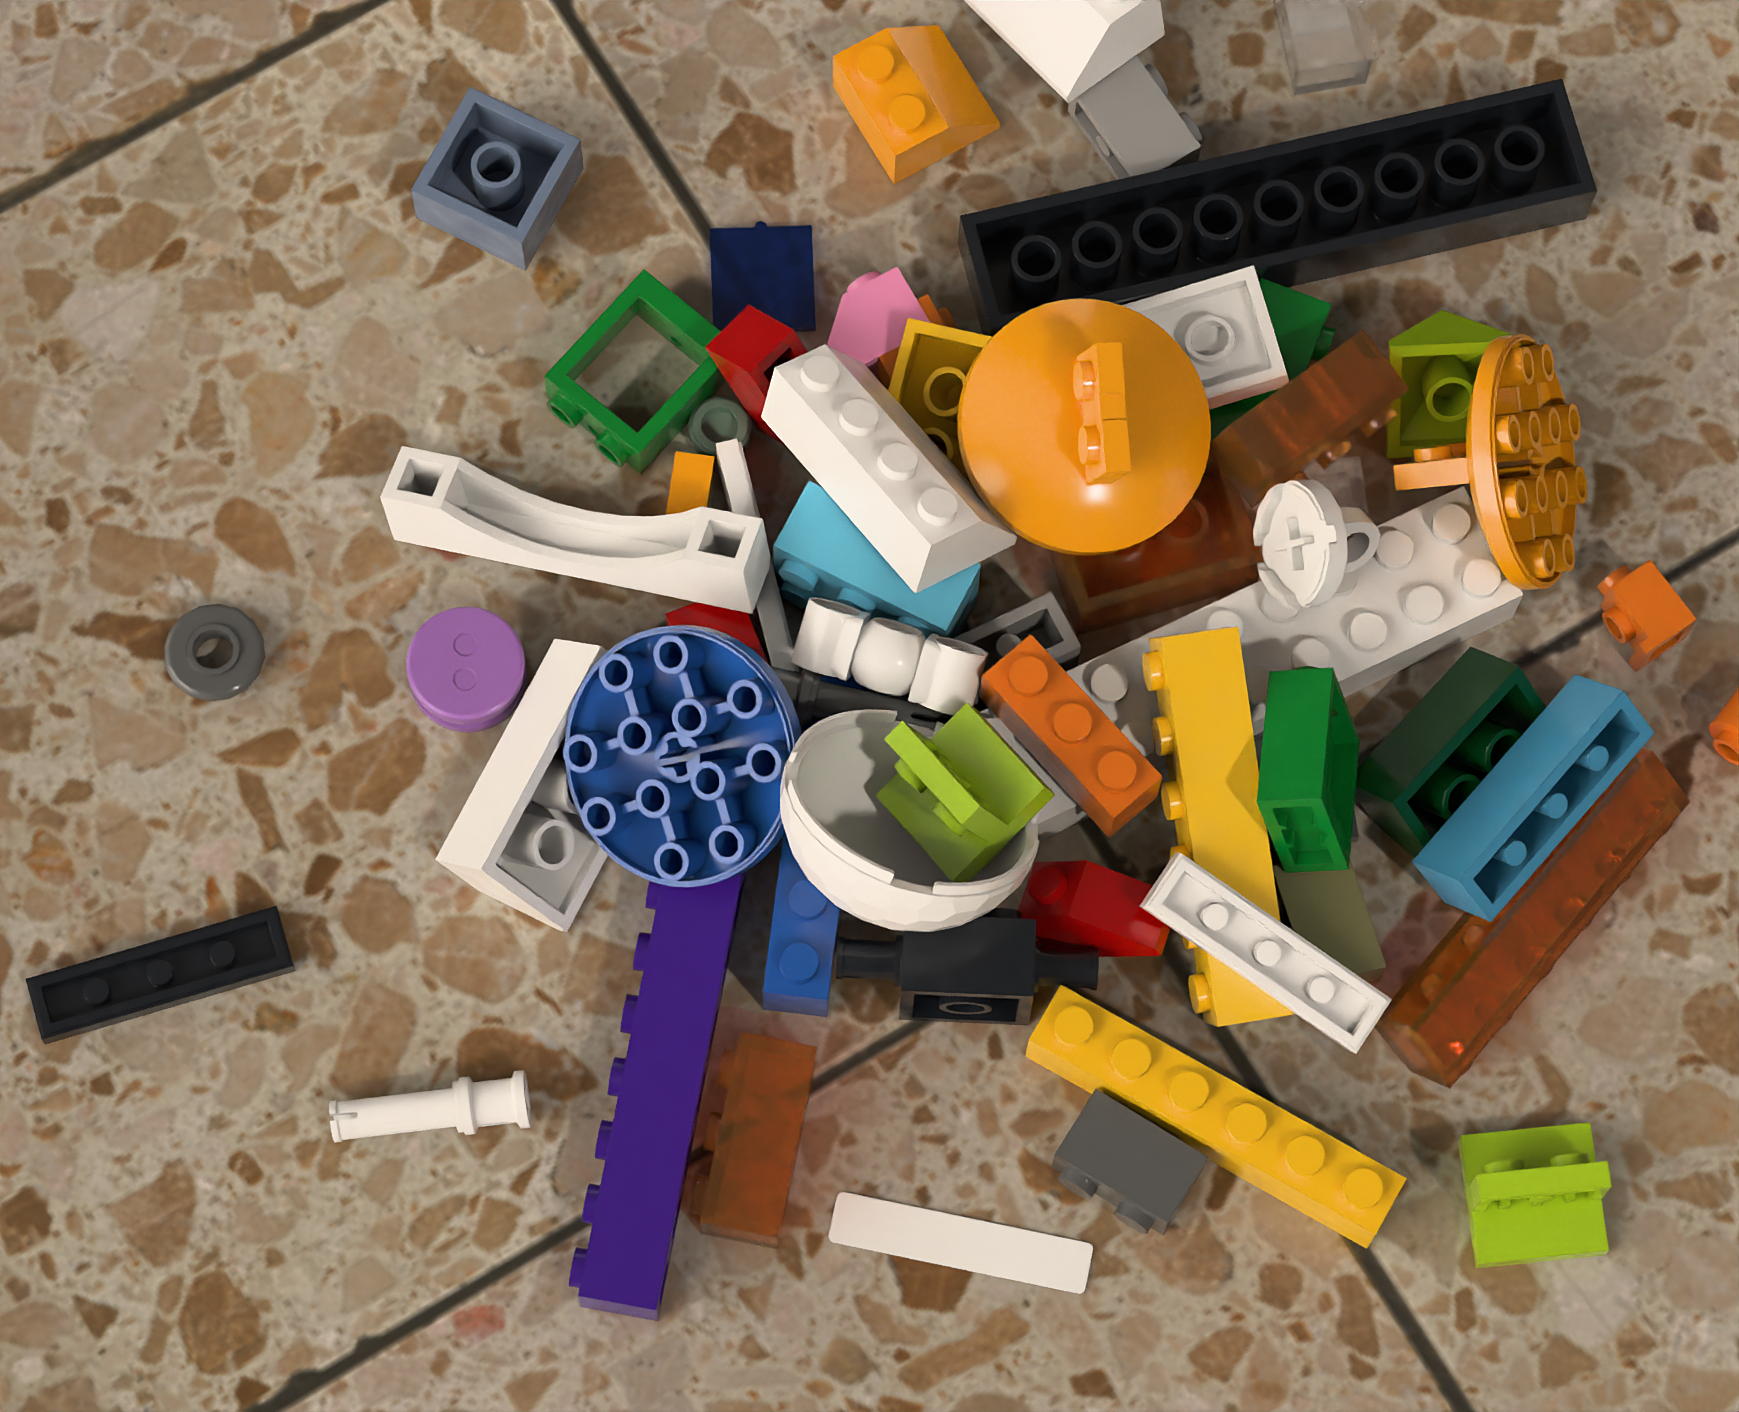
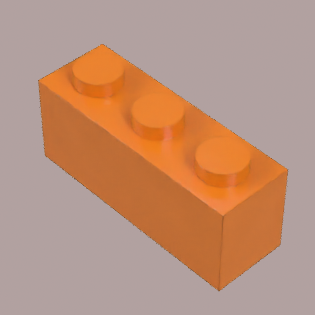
[979,634,1163,838]

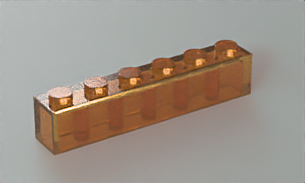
[1374,748,1691,1089]

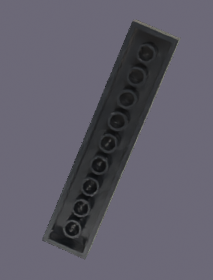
[958,79,1597,337]

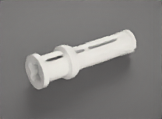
[329,1070,531,1143]

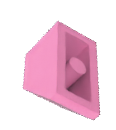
[827,267,930,379]

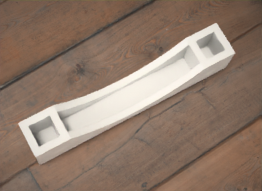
[380,446,772,614]

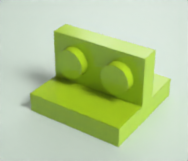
[875,702,1055,883]
[1458,1122,1612,1268]

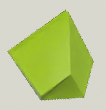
[1385,310,1514,458]

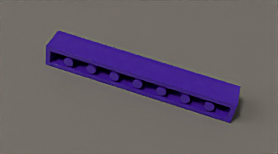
[569,871,747,1321]

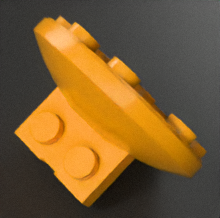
[957,298,1211,555]
[1393,334,1587,590]

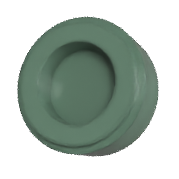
[689,396,752,462]

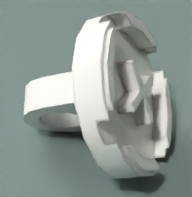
[1253,479,1381,608]

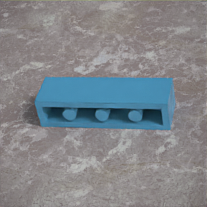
[1412,674,1655,922]

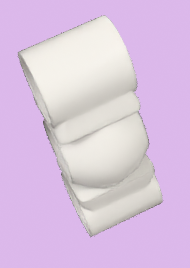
[791,597,988,716]

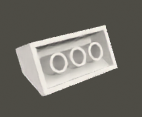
[964,0,1165,103]
[761,344,1017,594]
[435,639,608,932]

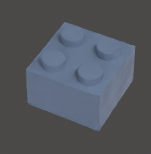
[411,87,584,271]

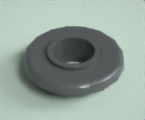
[164,604,265,701]

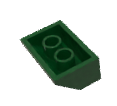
[1355,646,1546,858]

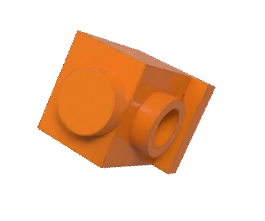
[1597,560,1697,672]

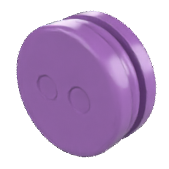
[406,606,527,733]

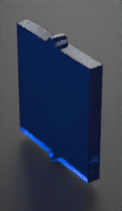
[710,221,816,332]

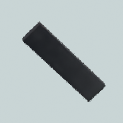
[26,906,296,1044]

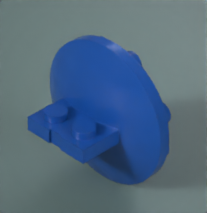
[563,625,802,887]

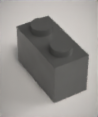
[1052,1089,1208,1235]

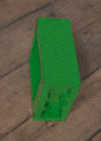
[544,269,727,474]
[1257,666,1360,873]

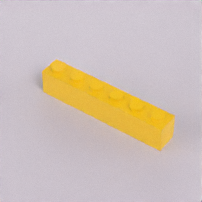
[1142,626,1294,1027]
[1025,985,1407,1249]

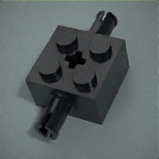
[836,908,1099,1025]

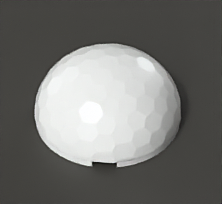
[780,709,1040,932]

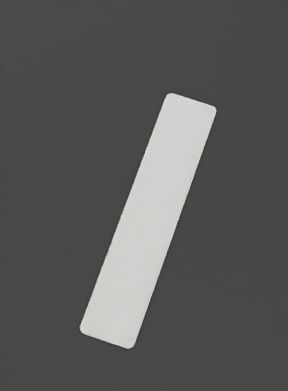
[828,1192,1093,1294]

